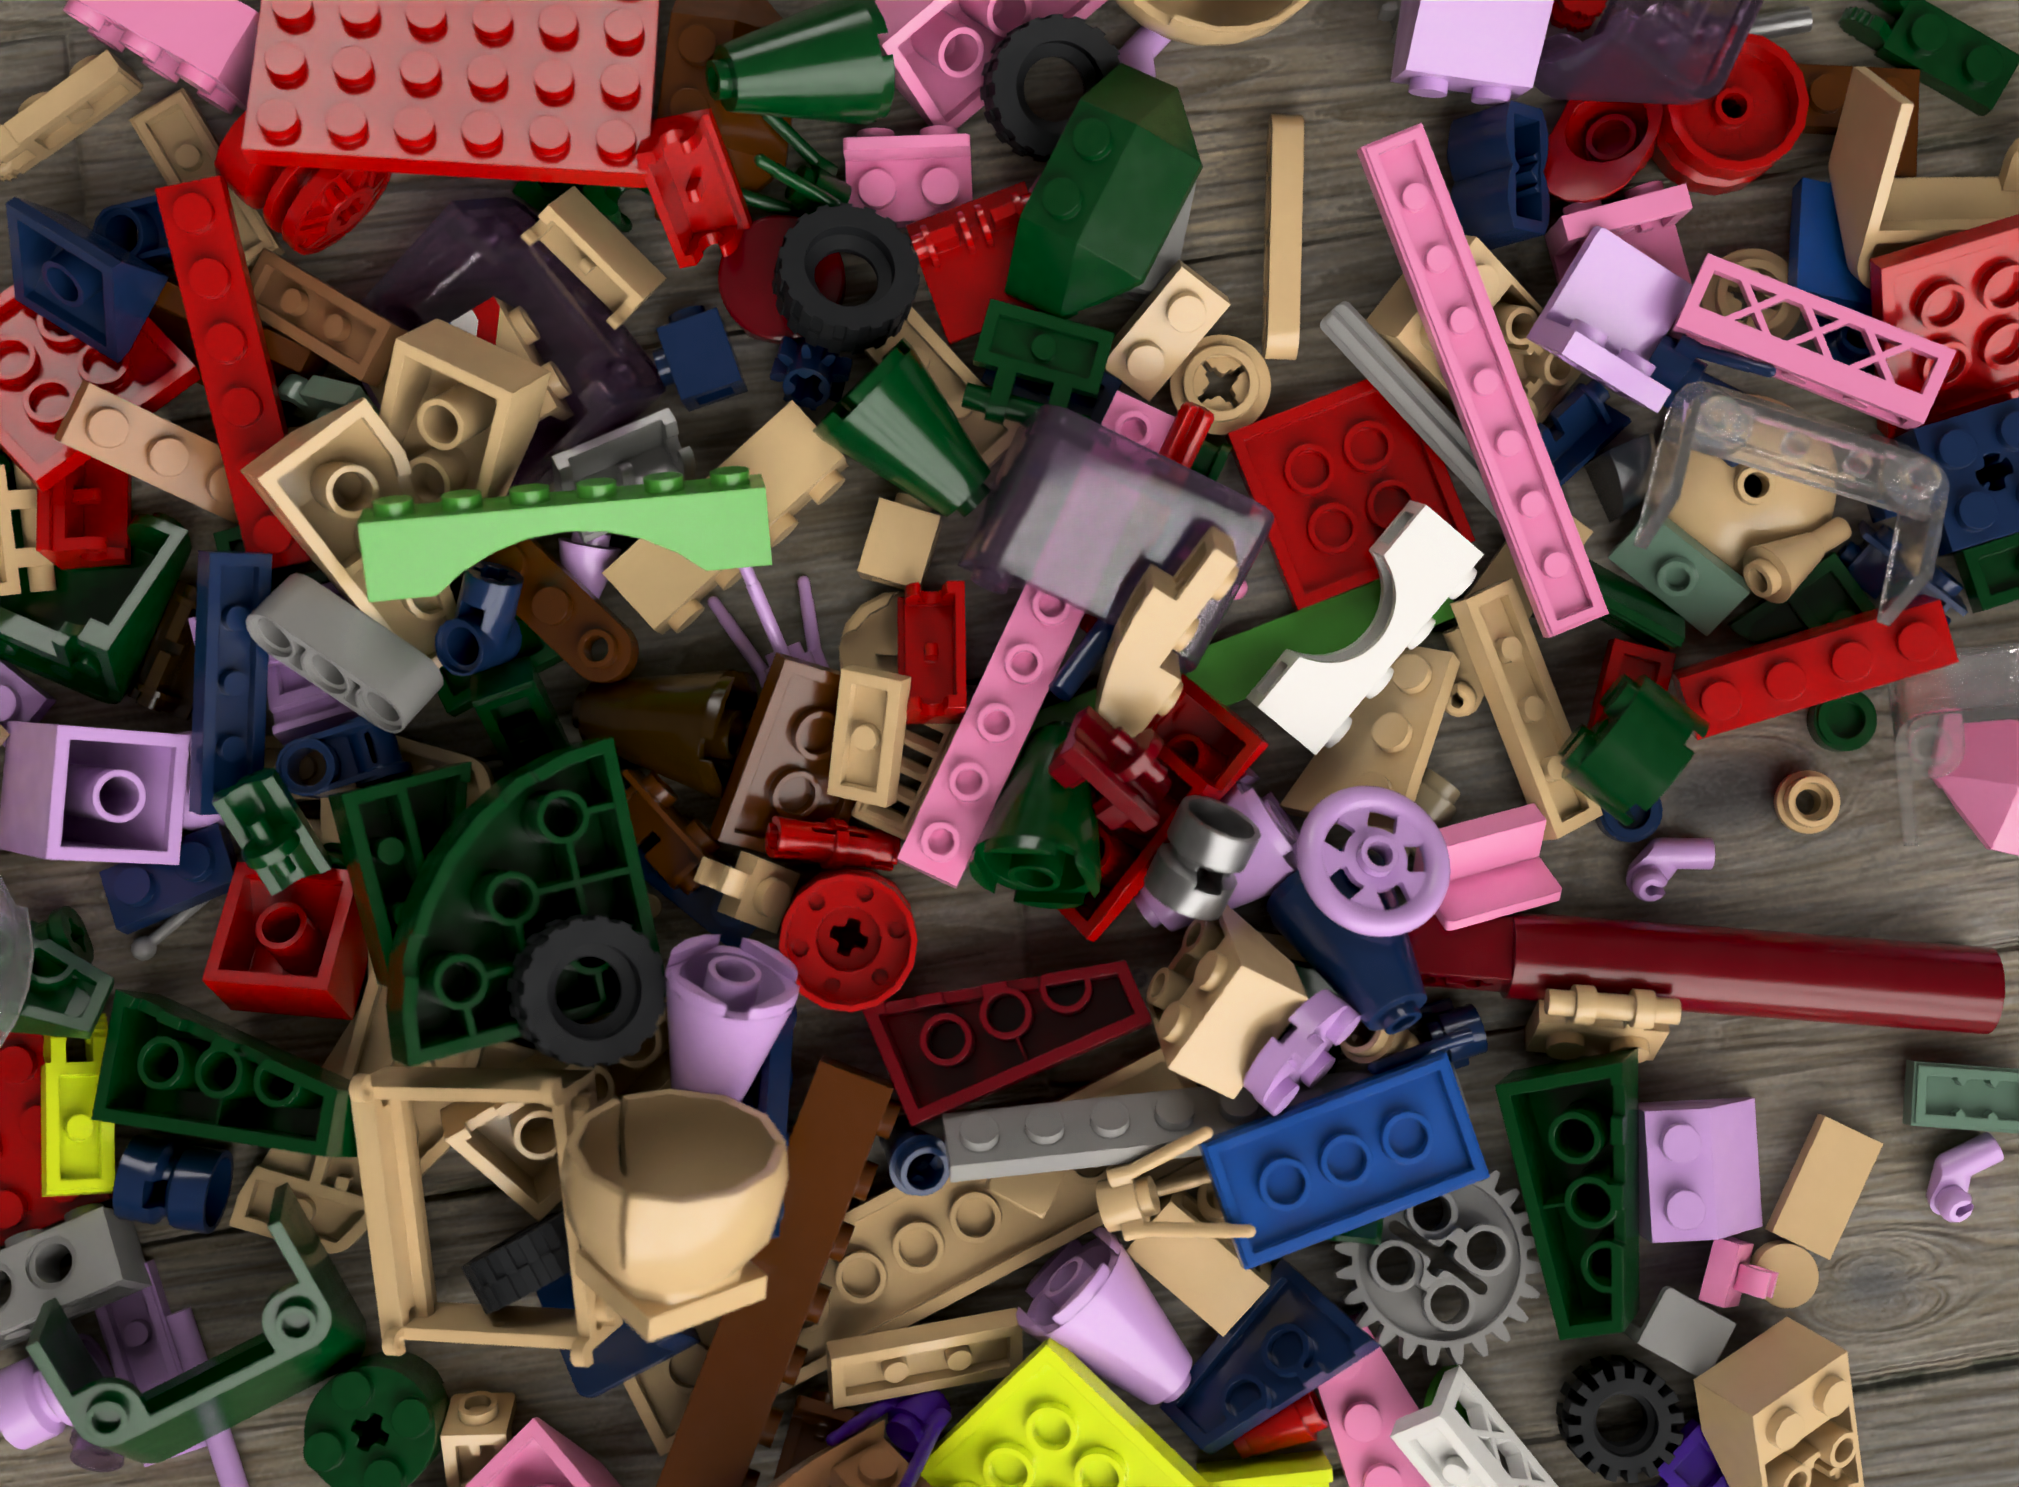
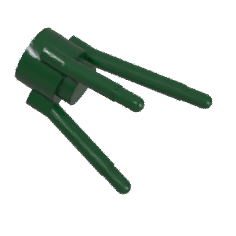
[740,115,852,217]

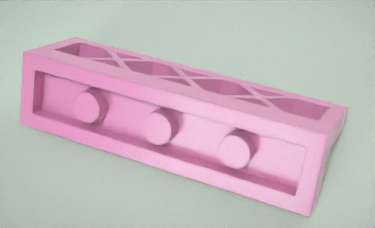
[1669,253,1957,431]

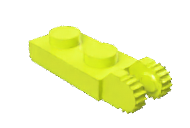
[41,1013,115,1197]

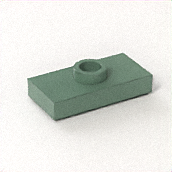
[1608,505,1751,636]
[1902,1059,2019,1134]

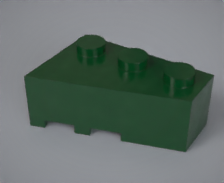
[328,761,472,987]

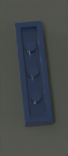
[189,550,272,815]

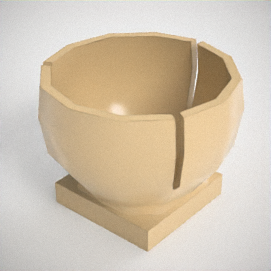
[560,1089,789,1343]

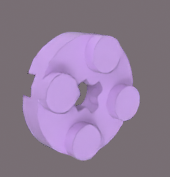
[1244,989,1361,1116]

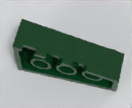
[91,989,358,1157]
[1495,1048,1640,1341]

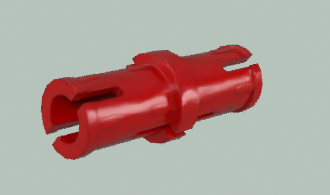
[765,816,901,871]

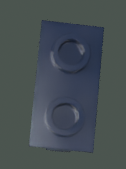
[1537,379,1631,486]
[1836,520,1968,625]

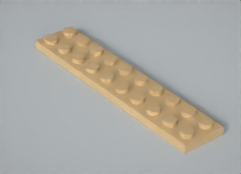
[623,1046,1207,1457]

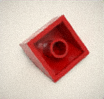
[202,862,368,1020]

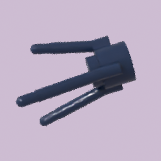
[1648,334,1776,467]
[1368,997,1488,1074]

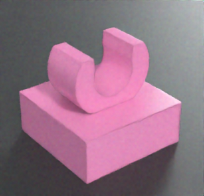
[1698,1236,1779,1308]

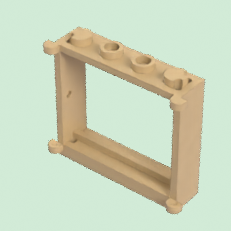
[349,1066,623,1367]

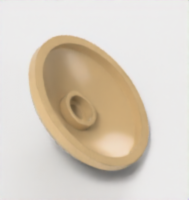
[1644,394,1837,578]

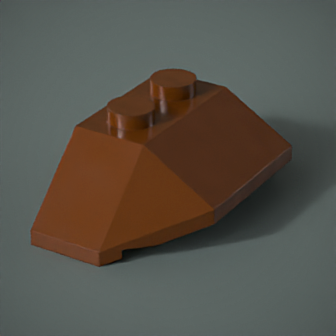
[655,0,793,221]

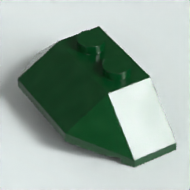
[1004,63,1203,320]

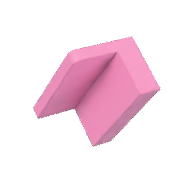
[1413,803,1562,931]

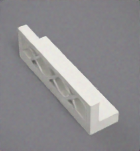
[1390,1365,1559,1487]

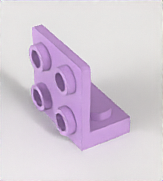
[1526,226,1692,413]

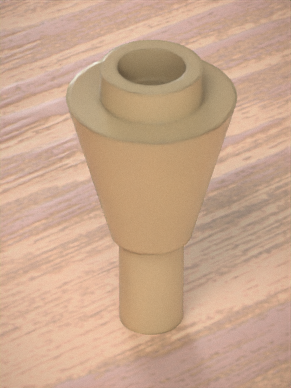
[1743,517,1852,604]

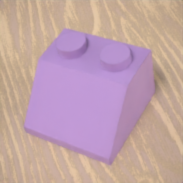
[1638,1097,1763,1243]

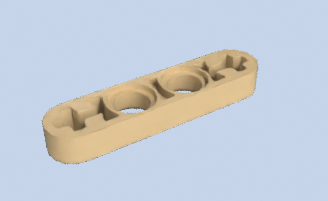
[1262,114,1304,360]

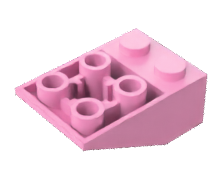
[63,0,259,114]

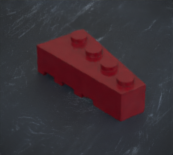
[862,960,1152,1127]

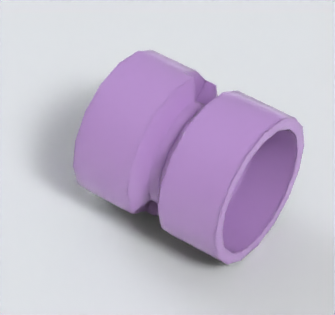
[0,1333,114,1450]

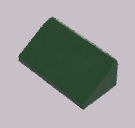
[1589,559,1685,651]

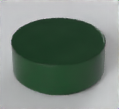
[1807,692,1877,752]

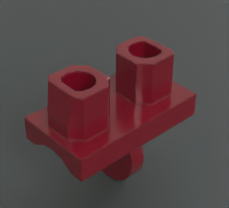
[1048,705,1172,833]

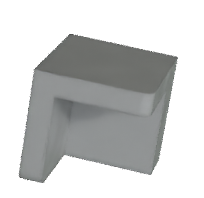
[1623,1286,1737,1377]

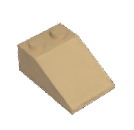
[379,318,551,504]

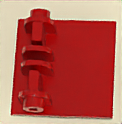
[905,181,1039,345]

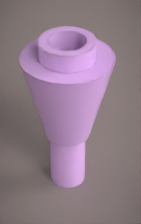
[558,532,622,599]

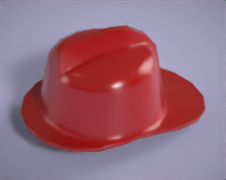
[1543,71,1664,203]

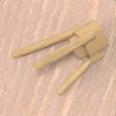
[1096,1126,1256,1242]

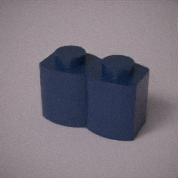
[1447,100,1550,250]

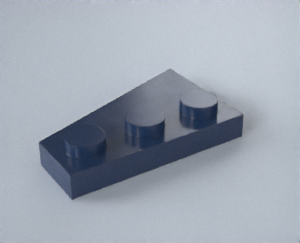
[1160,1258,1381,1455]

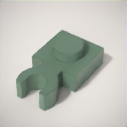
[278,374,380,424]

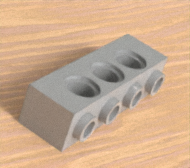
[0,1203,152,1351]

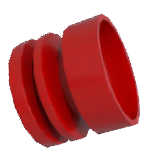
[214,109,392,255]
[779,866,918,1012]

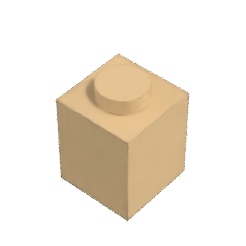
[857,493,942,591]

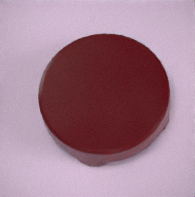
[718,215,846,344]

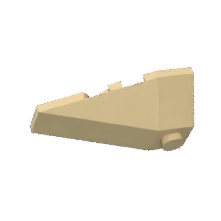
[240,397,456,669]

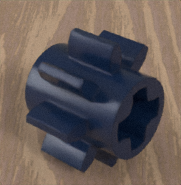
[770,336,853,411]

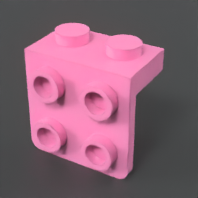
[1544,181,1693,332]

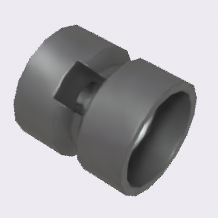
[1144,795,1261,921]

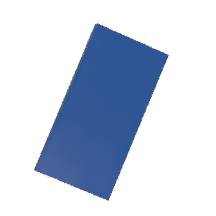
[1198,1050,1490,1270]

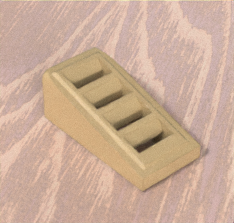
[851,724,960,840]

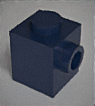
[652,305,748,412]

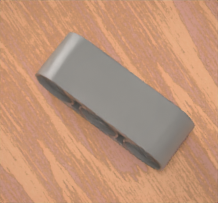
[246,573,443,733]

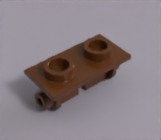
[622,769,727,896]

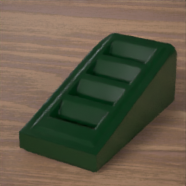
[470,655,571,774]

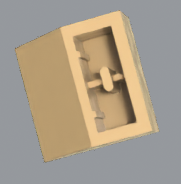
[1146,905,1308,1100]

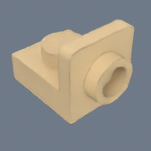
[440,1391,517,1487]

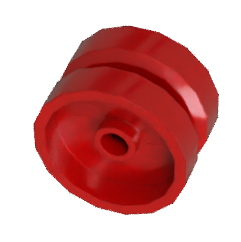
[1651,31,1809,196]

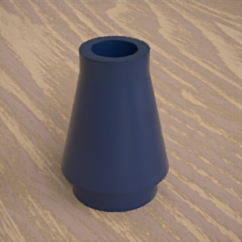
[879,1118,949,1196]

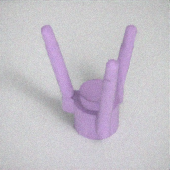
[707,567,829,689]

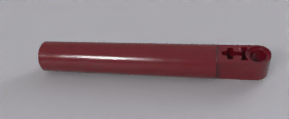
[1408,912,2005,1034]

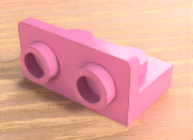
[843,125,973,228]

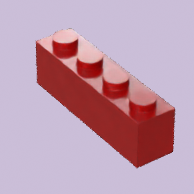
[1671,594,1959,740]

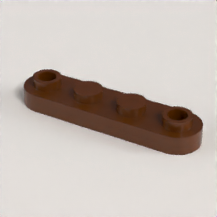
[481,538,639,683]

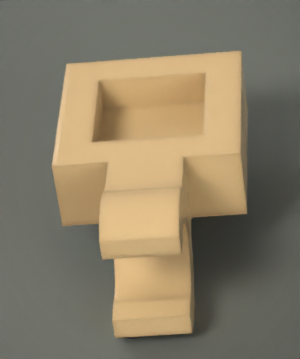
[693,851,800,934]

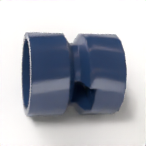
[113,1135,234,1234]

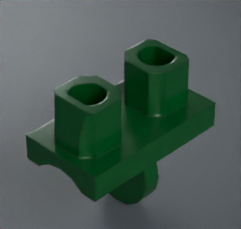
[212,767,332,896]

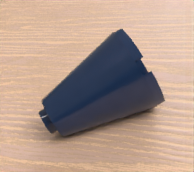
[1266,848,1427,1034]

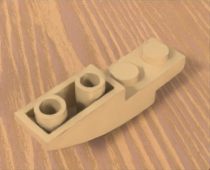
[1094,525,1239,737]

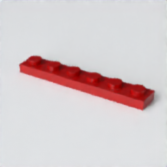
[155,175,313,570]

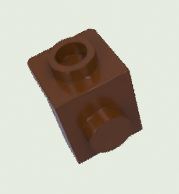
[773,1391,859,1487]

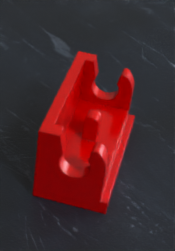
[635,108,753,269]
[36,457,132,570]
[897,581,967,724]

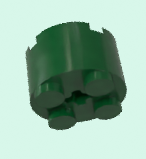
[1558,673,1709,826]
[303,1351,449,1487]

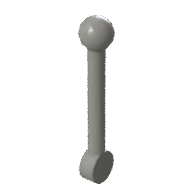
[131,899,212,961]

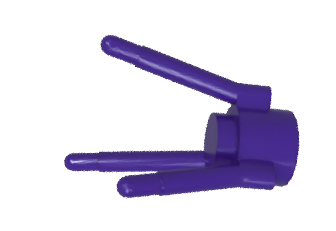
[826,1390,952,1487]

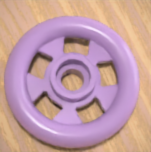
[1297,786,1451,937]

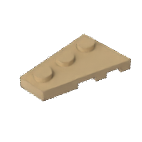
[1279,646,1461,834]

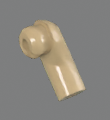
[1442,625,1485,717]

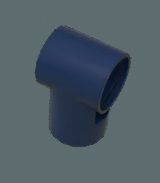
[435,561,524,677]

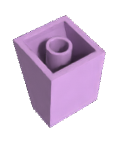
[1390,0,1554,107]
[0,721,190,865]

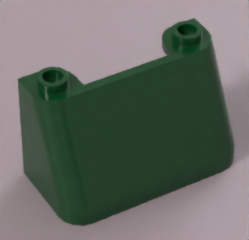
[0,448,192,704]

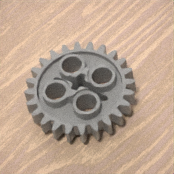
[1331,1170,1542,1365]

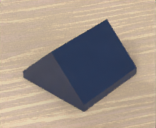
[6,197,169,363]

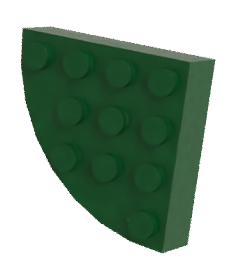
[386,737,666,1067]

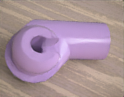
[1626,837,1715,902]
[1926,1132,2004,1223]

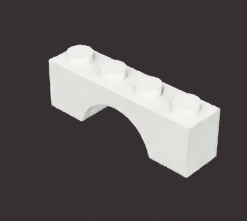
[1246,500,1484,755]

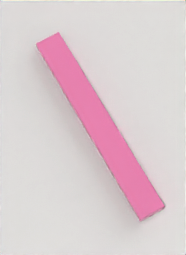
[1357,123,1609,638]

